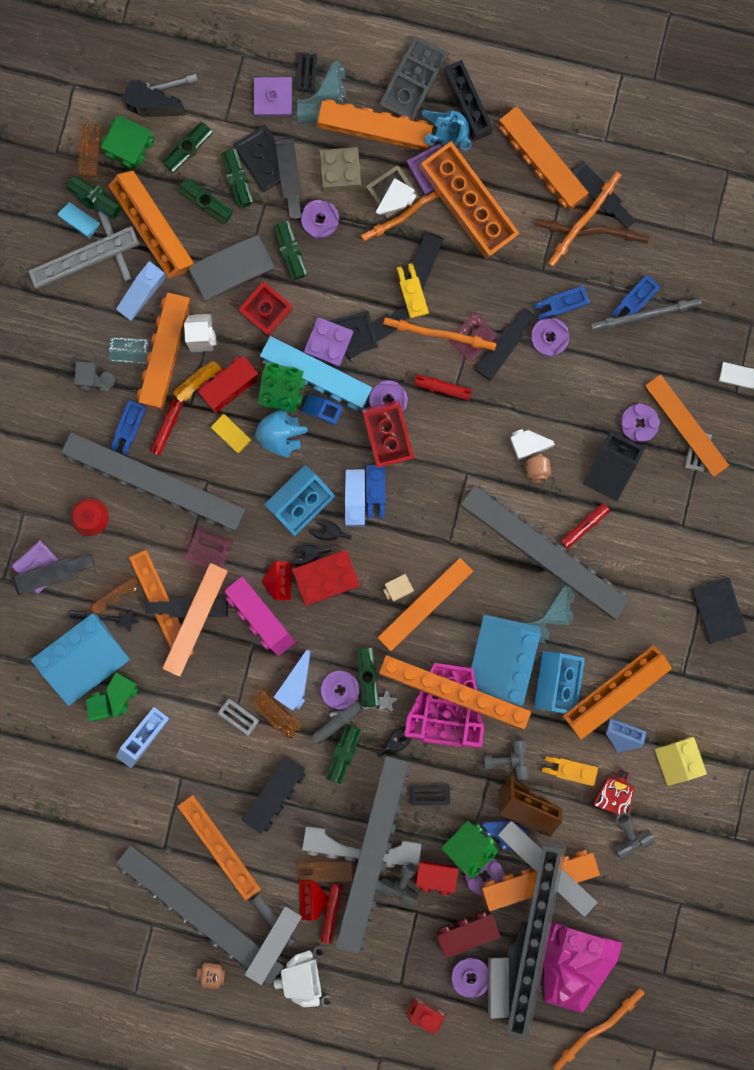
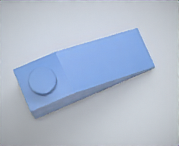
[116,261,167,321]
[345,469,365,527]
[274,650,311,711]
[116,707,169,768]

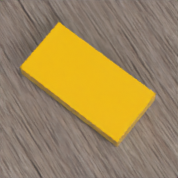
[211,414,252,454]

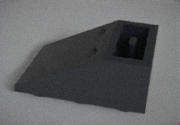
[121,80,186,117]
[583,431,645,501]

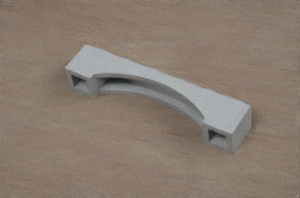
[302,826,422,867]

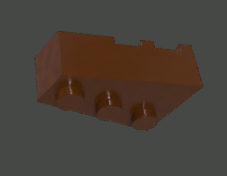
[499,774,562,837]

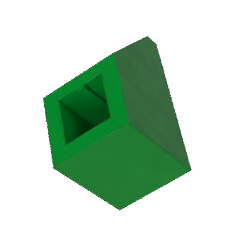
[106,673,139,718]

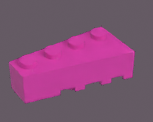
[225,577,296,656]

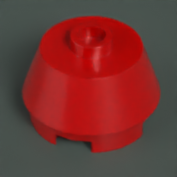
[70,498,109,536]

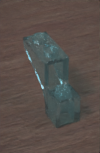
[297,61,346,124]
[522,586,575,644]

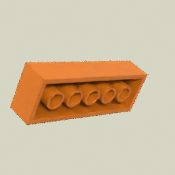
[418,141,520,259]

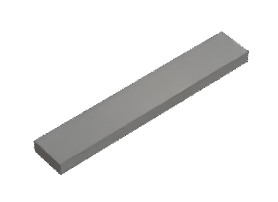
[28,226,140,289]
[498,821,598,917]

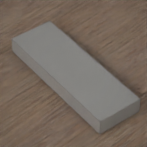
[488,957,509,1018]

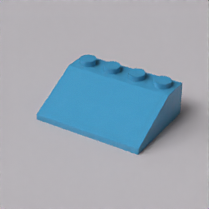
[31,613,131,706]
[471,614,541,706]

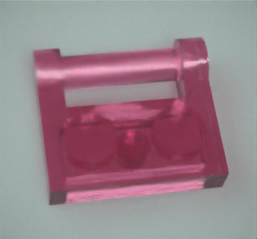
[448,312,498,362]
[185,528,234,568]

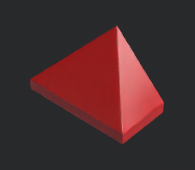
[261,561,291,600]
[299,880,329,921]

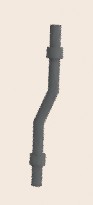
[591,298,702,331]

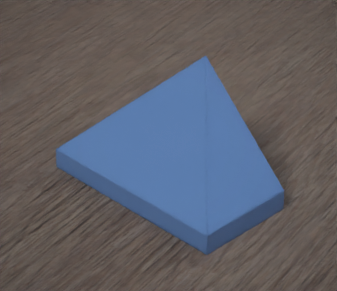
[606,718,646,753]

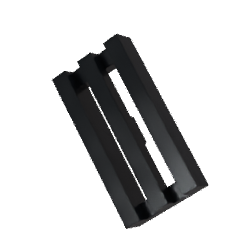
[296,52,318,92]
[411,785,450,805]

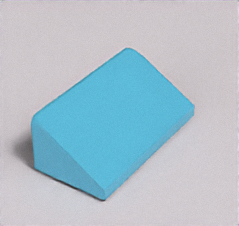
[57,202,100,239]

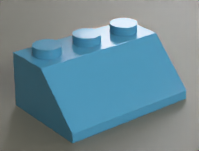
[264,465,336,536]
[534,651,585,714]

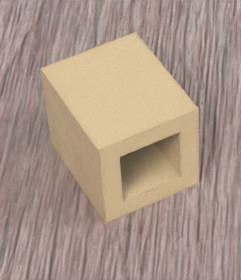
[383,574,414,602]

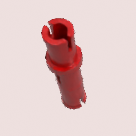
[414,374,472,401]
[150,399,184,456]
[560,503,611,549]
[320,883,343,944]

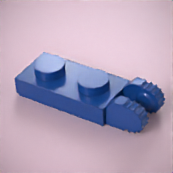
[611,275,661,325]
[533,286,590,321]
[111,400,147,456]
[366,465,386,519]

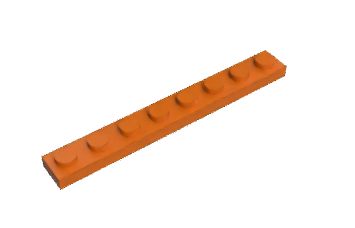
[379,655,531,731]

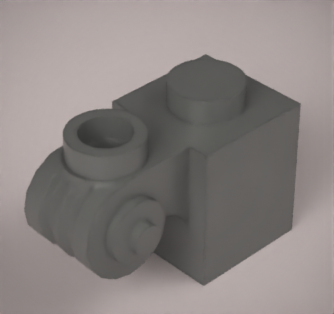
[74,362,115,393]

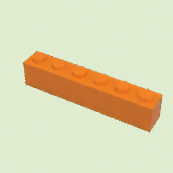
[316,99,433,151]
[498,106,589,211]
[108,170,194,279]
[137,292,191,411]
[563,645,672,740]
[480,850,600,911]

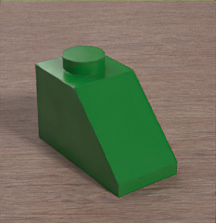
[86,692,113,722]

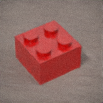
[238,281,293,338]
[415,860,458,895]

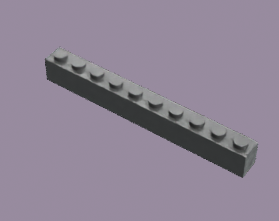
[61,432,247,533]
[460,486,630,620]
[336,756,411,954]
[507,841,566,1039]
[116,844,285,985]

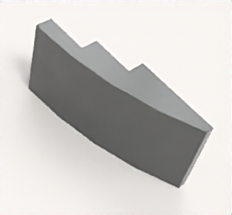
[380,36,449,121]
[187,235,275,302]

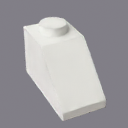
[376,178,416,215]
[509,429,555,460]

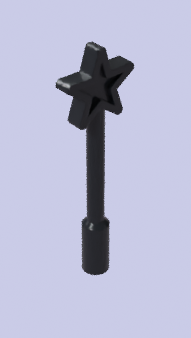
[70,610,139,632]

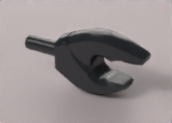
[309,520,352,541]
[291,544,332,566]
[376,726,411,757]

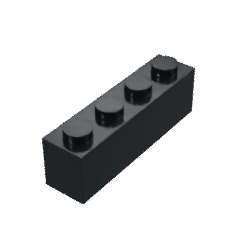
[444,60,493,141]
[242,756,306,834]

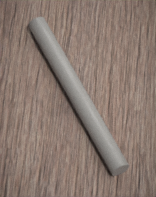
[98,211,132,282]

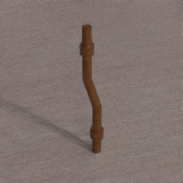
[535,219,649,243]

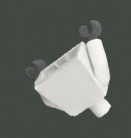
[274,946,331,1007]

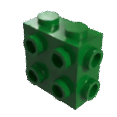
[100,115,155,169]
[258,362,306,412]
[441,821,499,879]

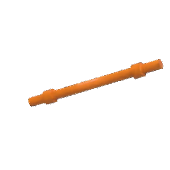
[548,171,622,267]
[360,191,439,242]
[383,317,496,351]
[552,988,645,1070]

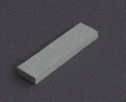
[245,907,302,985]

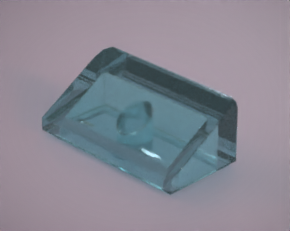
[108,337,149,363]

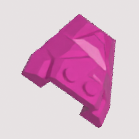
[404,663,484,748]
[543,922,622,1013]

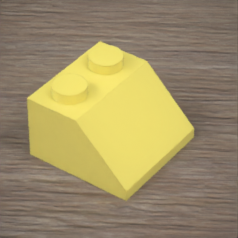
[654,737,707,786]

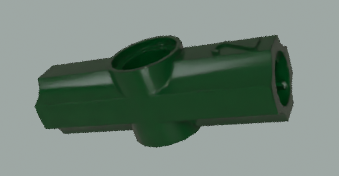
[162,121,213,173]
[221,149,254,208]
[67,176,122,219]
[178,178,233,225]
[274,221,307,281]
[356,648,380,708]
[326,724,362,784]

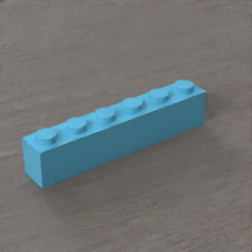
[260,336,372,411]

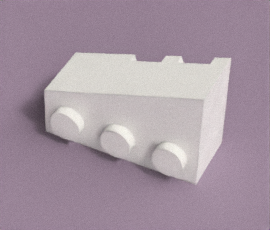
[184,313,217,352]

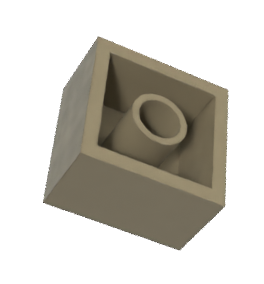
[320,147,361,193]
[366,165,419,219]

